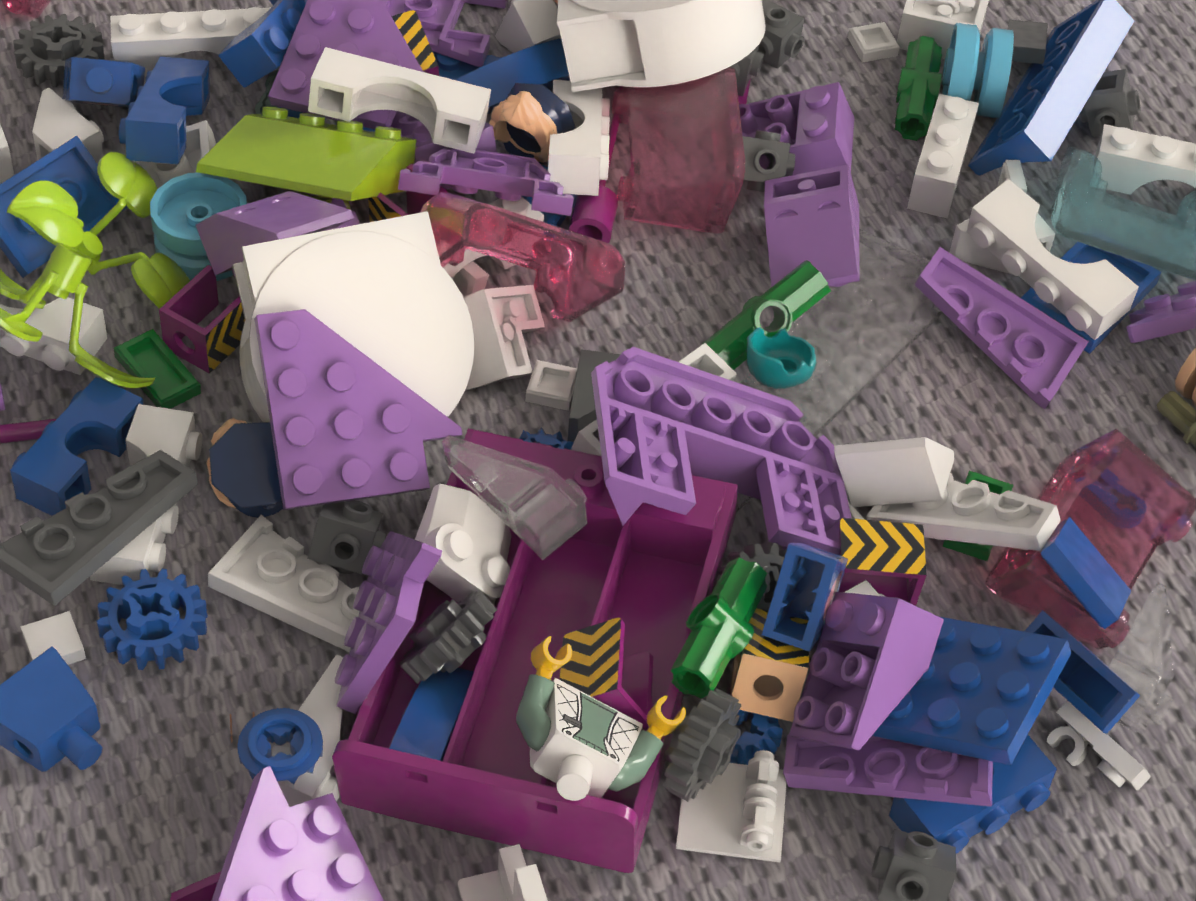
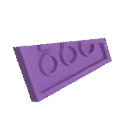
[915,247,1089,409]
[783,735,993,807]

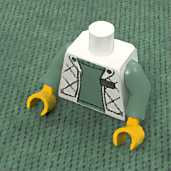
[516,636,686,801]

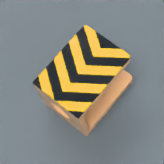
[730,608,809,722]

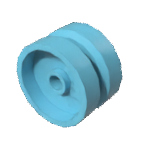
[942,23,1014,118]
[150,173,247,281]

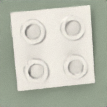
[676,750,787,863]

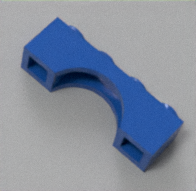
[218,0,307,88]
[119,57,210,164]

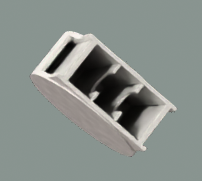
[557,0,766,92]
[233,211,474,422]

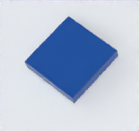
[1040,517,1131,629]

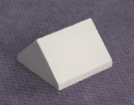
[834,437,954,507]

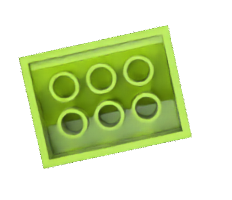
[196,107,417,201]

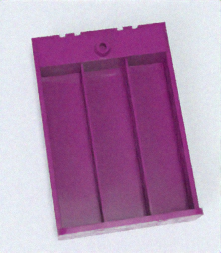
[332,428,738,873]

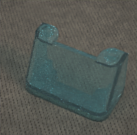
[1050,145,1196,279]

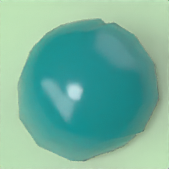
[747,327,816,389]

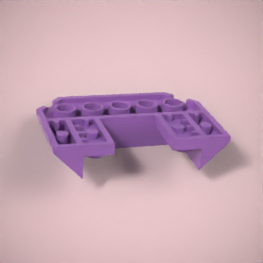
[591,347,851,555]

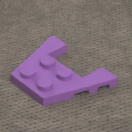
[382,0,508,67]
[398,147,574,216]

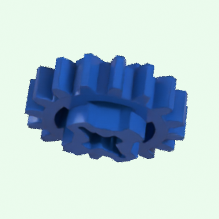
[97,568,208,670]

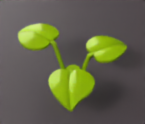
[7,152,190,309]
[0,242,155,388]

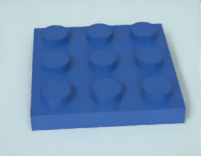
[872,616,1071,765]

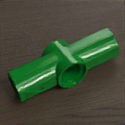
[894,36,942,141]
[702,260,831,370]
[671,558,768,699]

